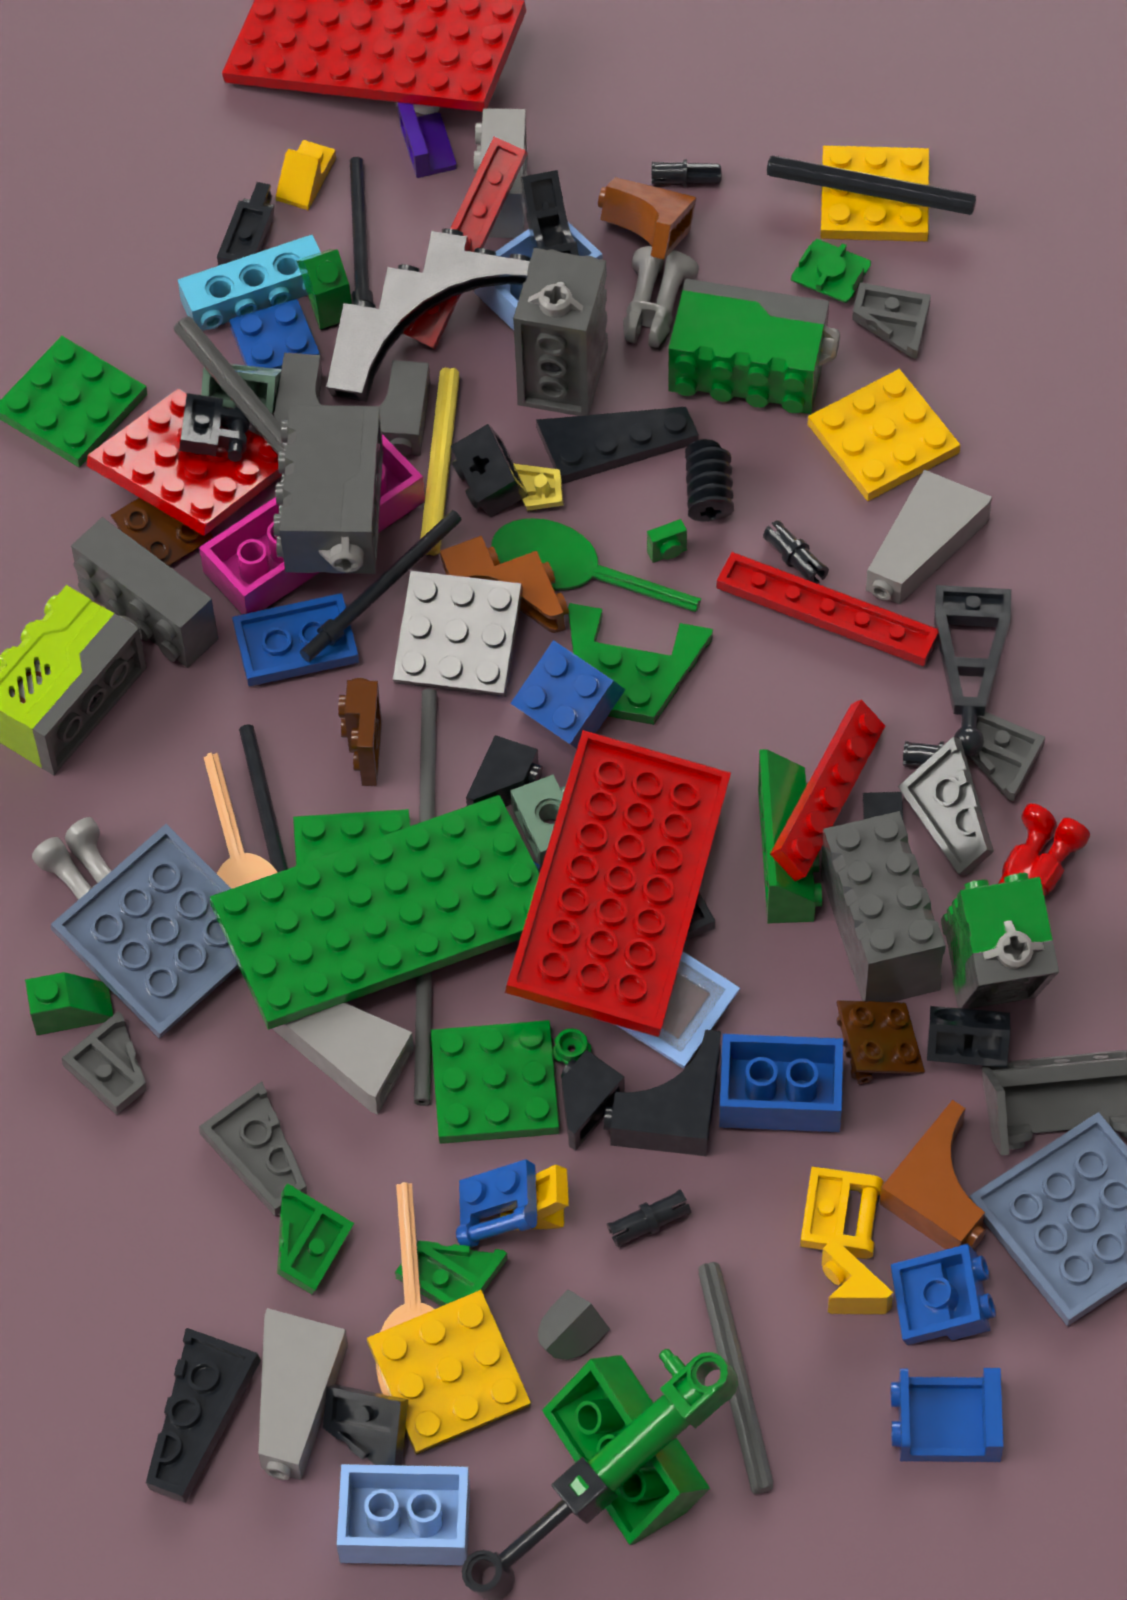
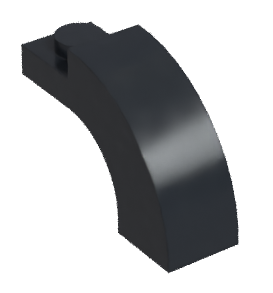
[521,170,579,256]

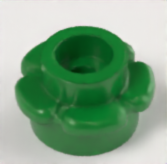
[552,1028,591,1065]

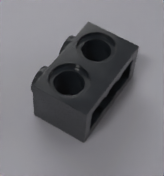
[927,1006,1010,1067]

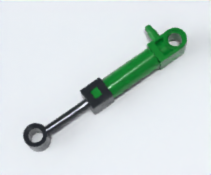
[462,1349,738,1600]

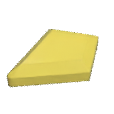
[514,463,564,511]

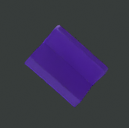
[398,102,457,178]

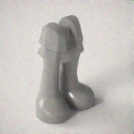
[623,246,699,347]
[32,817,112,900]

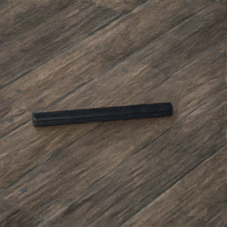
[767,155,976,215]

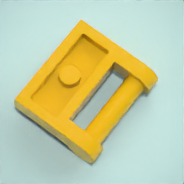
[800,1167,884,1259]

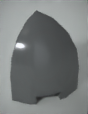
[538,1290,610,1360]

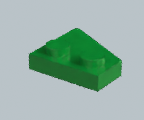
[277,1183,354,1294]
[395,1240,508,1306]

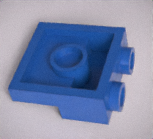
[890,1244,996,1345]

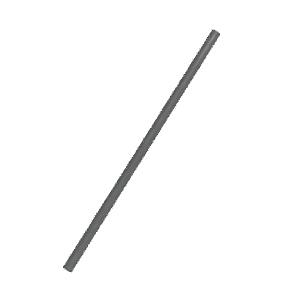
[414,689,437,1106]

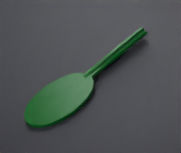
[491,518,701,612]

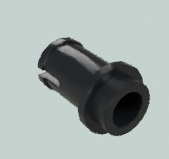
[903,741,944,766]

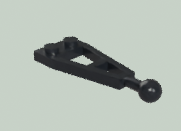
[934,585,1011,756]

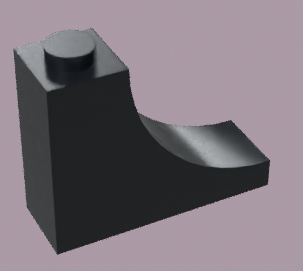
[603,1030,721,1156]

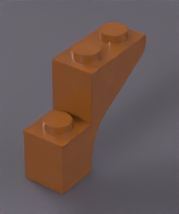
[440,535,569,633]

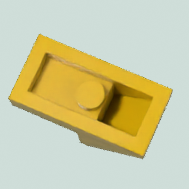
[276,140,336,210]
[501,1164,569,1230]
[822,1238,893,1314]

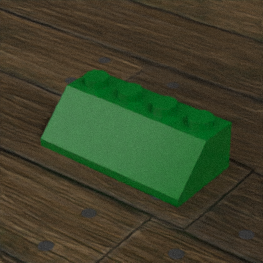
[758,749,822,924]
[542,1355,710,1545]

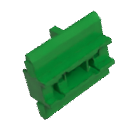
[791,239,871,303]

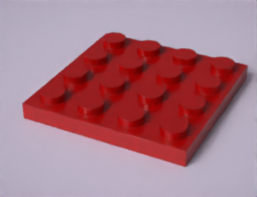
[86,389,282,536]

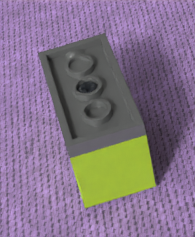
[0,585,147,776]

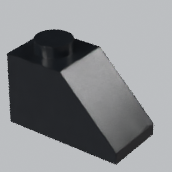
[466,735,543,807]
[561,1050,625,1151]

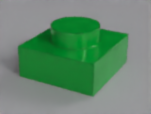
[647,519,687,563]

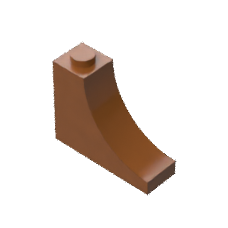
[598,177,697,259]
[879,1099,986,1250]

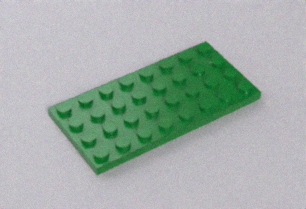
[210,795,540,1030]

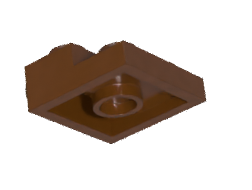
[338,678,382,786]

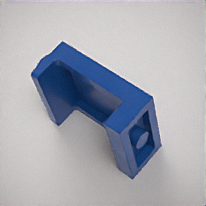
[890,1368,1003,1462]

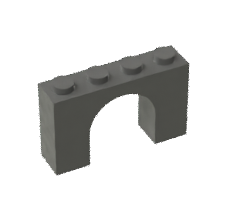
[274,353,431,456]

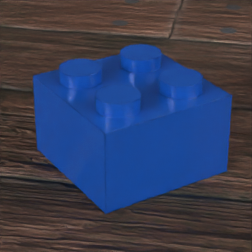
[510,640,626,749]

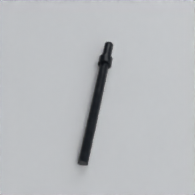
[350,157,373,305]
[300,510,462,662]
[239,724,288,872]

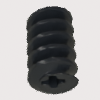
[685,439,734,522]

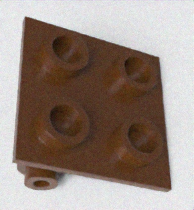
[111,498,214,566]
[836,1000,925,1084]

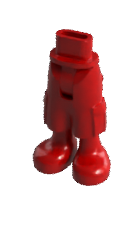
[998,803,1090,897]

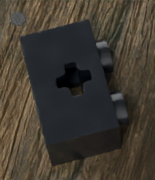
[450,424,528,517]

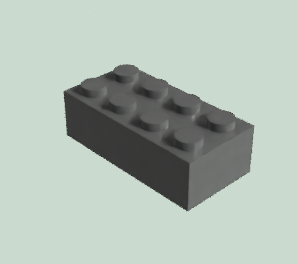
[71,517,219,668]

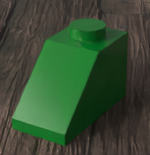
[296,249,352,329]
[25,972,113,1036]

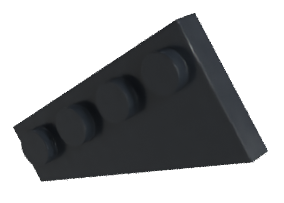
[536,406,699,484]
[146,1327,261,1503]

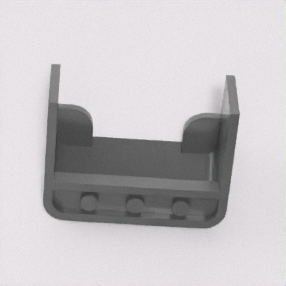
[982,1050,1127,1155]

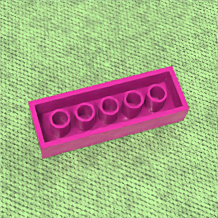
[199,434,425,614]

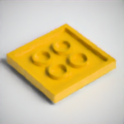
[821,146,929,242]
[807,368,961,502]
[367,1290,531,1455]

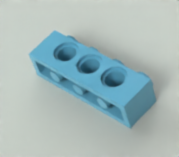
[178,235,320,331]

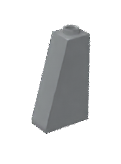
[866,470,992,604]
[273,1003,414,1115]
[258,1308,348,1480]

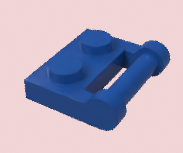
[456,1159,537,1248]

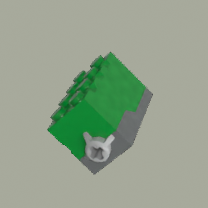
[668,278,840,414]
[941,873,1059,1009]

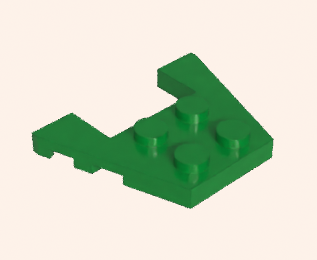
[568,603,713,725]

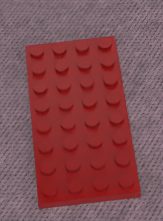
[222,0,527,112]
[505,730,731,1037]

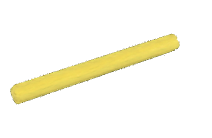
[420,367,460,556]

